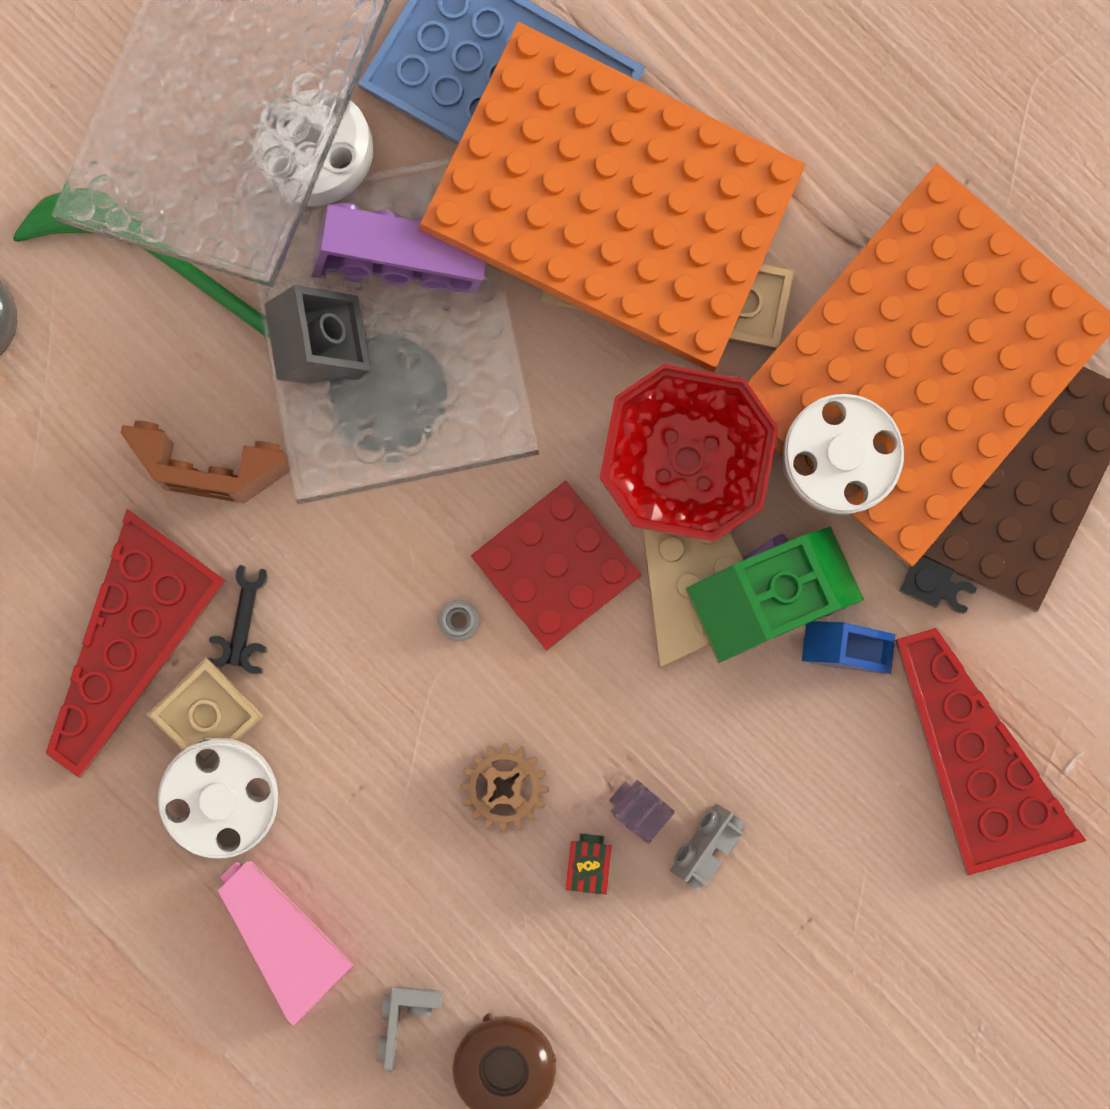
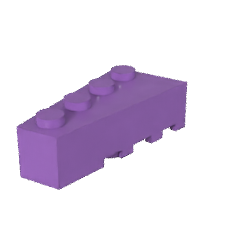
[311,202,486,294]

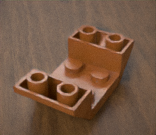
[121,420,292,504]

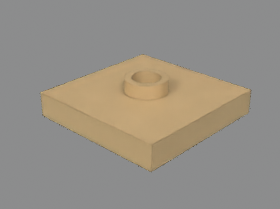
[147,657,263,768]

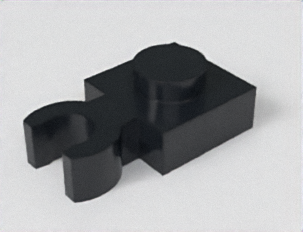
[899,556,977,614]

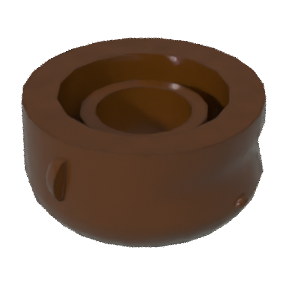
[452,1013,557,1109]

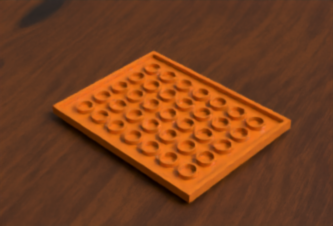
[418,22,806,372]
[747,163,1110,568]

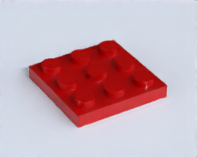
[471,480,641,651]

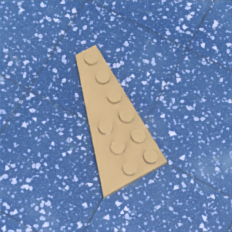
[643,529,743,668]

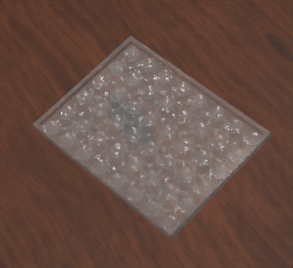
[51,0,391,288]
[240,157,539,505]

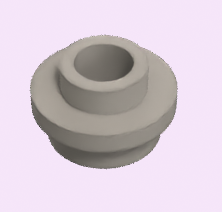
[438,600,479,641]

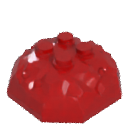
[600,364,778,542]

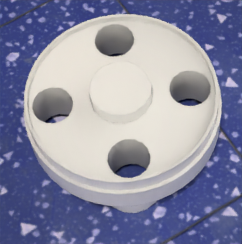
[255,91,373,206]
[782,394,904,515]
[158,738,278,859]

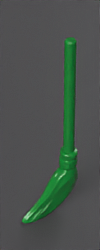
[13,189,270,340]

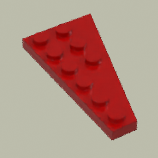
[46,509,226,778]
[895,628,1087,876]

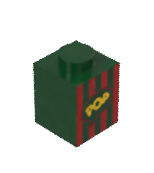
[565,833,612,895]

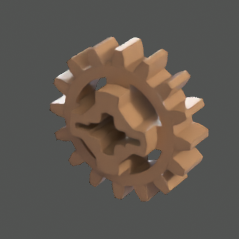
[460,743,549,833]

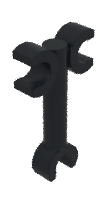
[208,565,268,675]

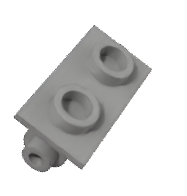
[670,804,745,891]

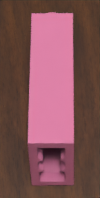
[218,861,354,1026]

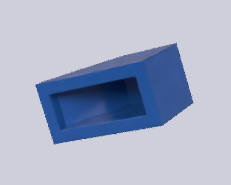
[802,621,896,674]

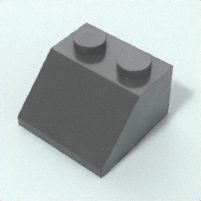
[265,285,371,384]

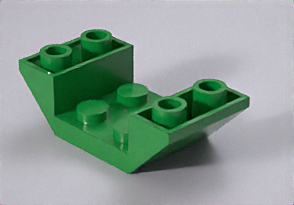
[686,526,864,663]

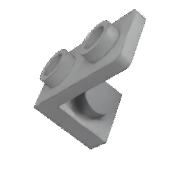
[377,986,443,1072]

